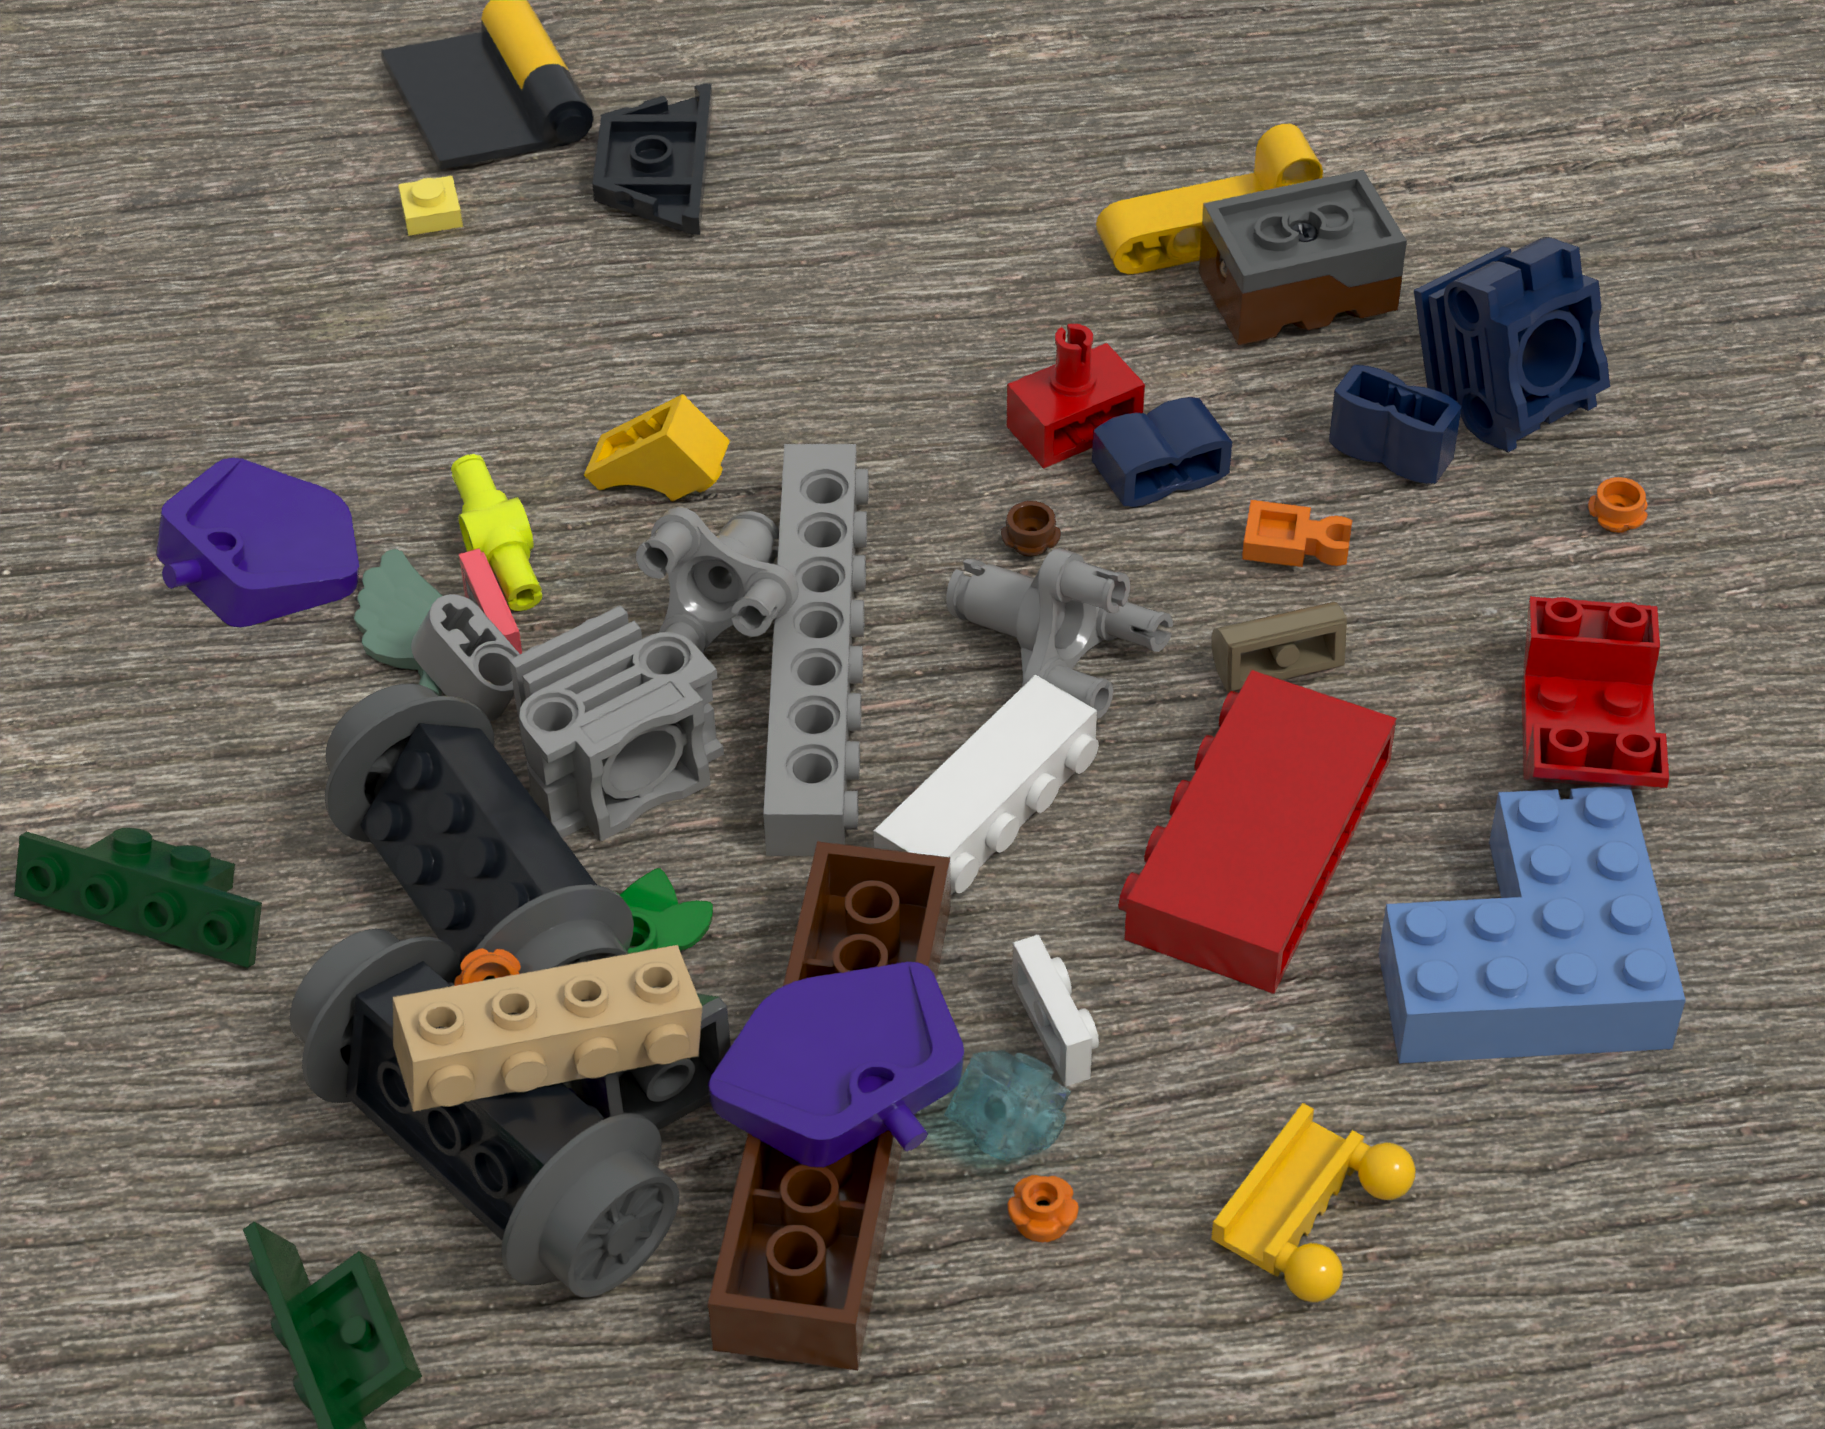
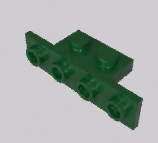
[14,828,262,968]
[243,1221,422,1429]

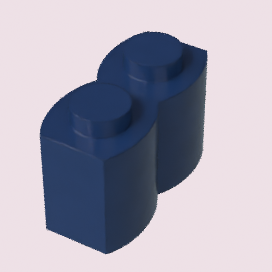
[1329,365,1462,484]
[1092,397,1233,507]

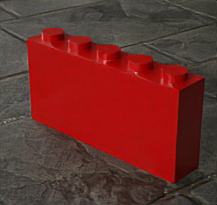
[1118,670,1397,994]

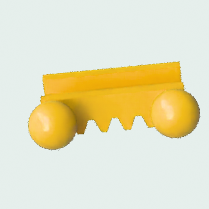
[1211,1103,1416,1302]

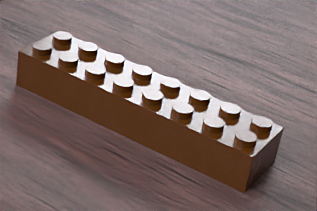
[708,841,951,1371]

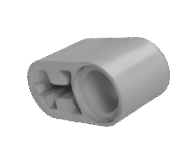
[411,594,520,721]

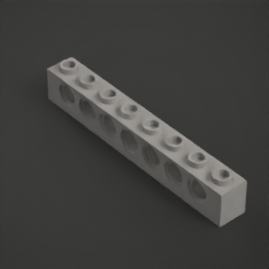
[763,444,869,856]

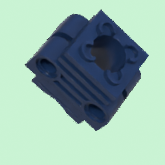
[1414,237,1610,452]

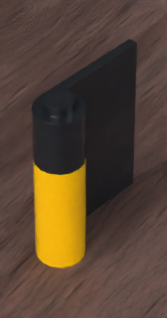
[381,0,594,170]

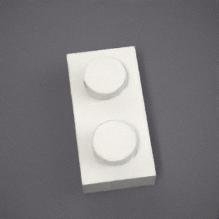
[1012,935,1099,1087]

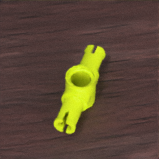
[451,454,542,611]

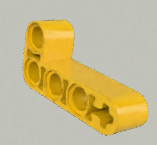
[1096,124,1323,274]

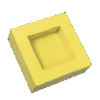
[398,176,463,236]

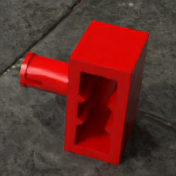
[1007,324,1145,469]

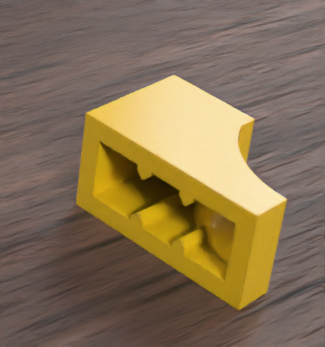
[584,394,730,501]

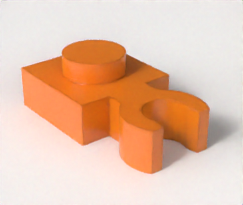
[1242,500,1352,567]

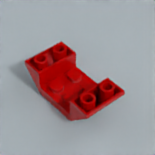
[1522,596,1669,791]

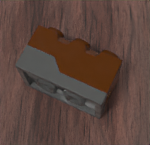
[1199,170,1407,345]

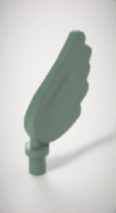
[354,549,443,696]

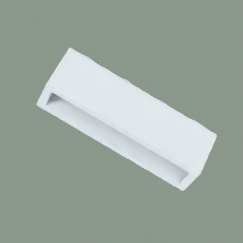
[874,675,1099,896]

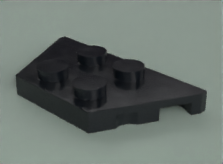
[592,83,713,235]

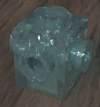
[944,1050,1071,1161]

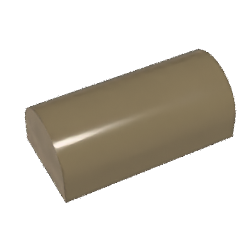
[1211,602,1347,692]

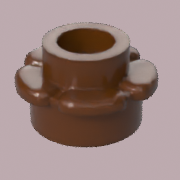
[1001,501,1061,556]

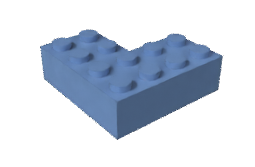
[1379,786,1686,1064]

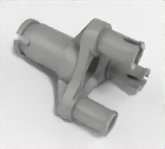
[636,507,799,653]
[946,548,1173,719]

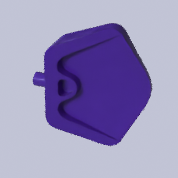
[156,458,359,627]
[709,962,964,1167]

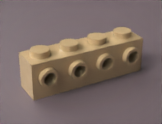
[393,945,702,1112]

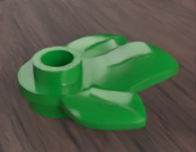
[598,868,713,954]

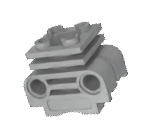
[509,605,724,842]

